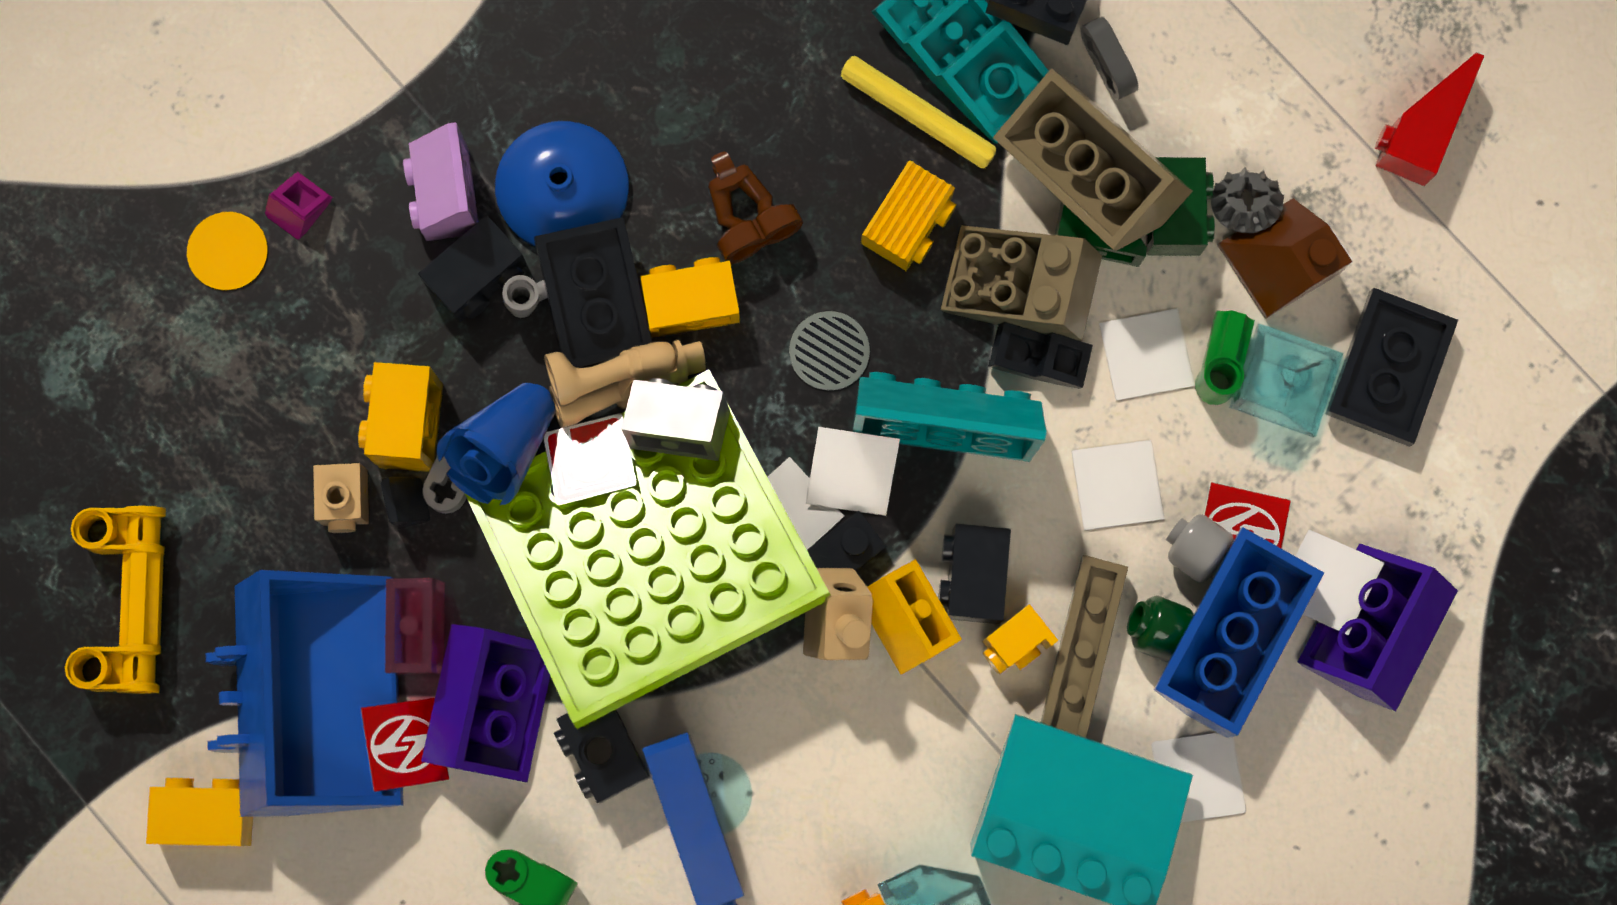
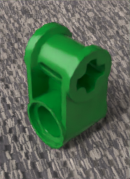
[485,849,578,905]

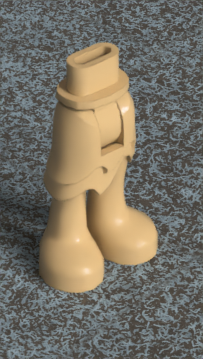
[544,340,706,428]

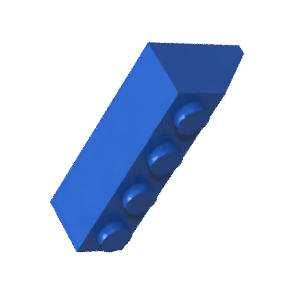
[1154,527,1324,738]

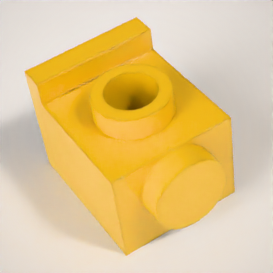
[982,604,1059,675]

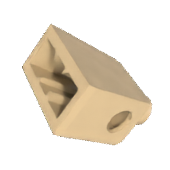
[803,568,873,660]

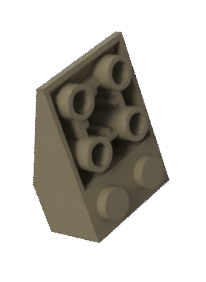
[941,225,1102,341]

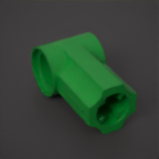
[1195,310,1255,405]

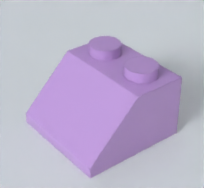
[403,122,478,241]

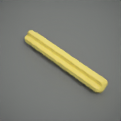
[841,56,996,168]

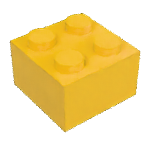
[358,362,443,472]

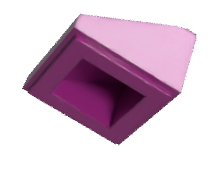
[265,171,332,240]

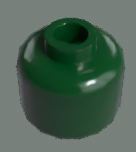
[1127,595,1194,662]

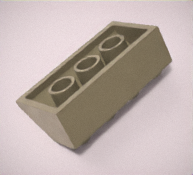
[993,68,1193,251]

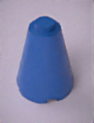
[436,383,556,505]

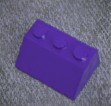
[1297,543,1458,712]
[421,624,550,782]

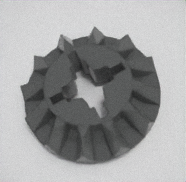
[1211,167,1284,233]

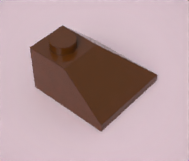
[1217,198,1353,319]

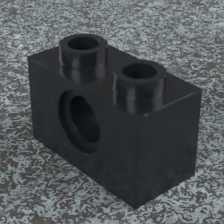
[554,709,650,803]

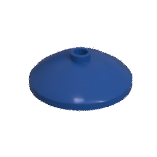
[495,121,629,247]

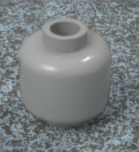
[1166,514,1234,583]

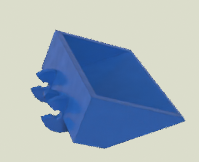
[206,570,404,817]

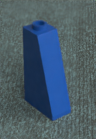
[642,733,744,905]

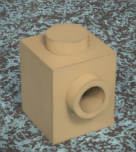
[313,463,369,533]

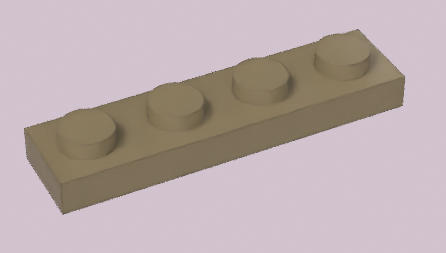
[1040,555,1128,738]

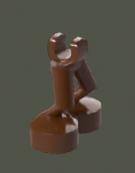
[708,151,803,264]

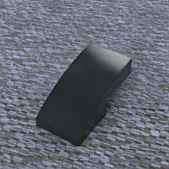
[988,322,1093,389]

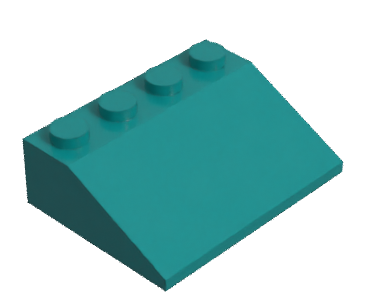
[852,372,1046,462]
[970,714,1193,905]

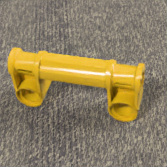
[65,506,166,694]

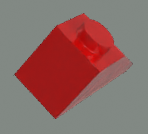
[1375,52,1484,186]

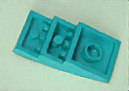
[871,0,1049,144]

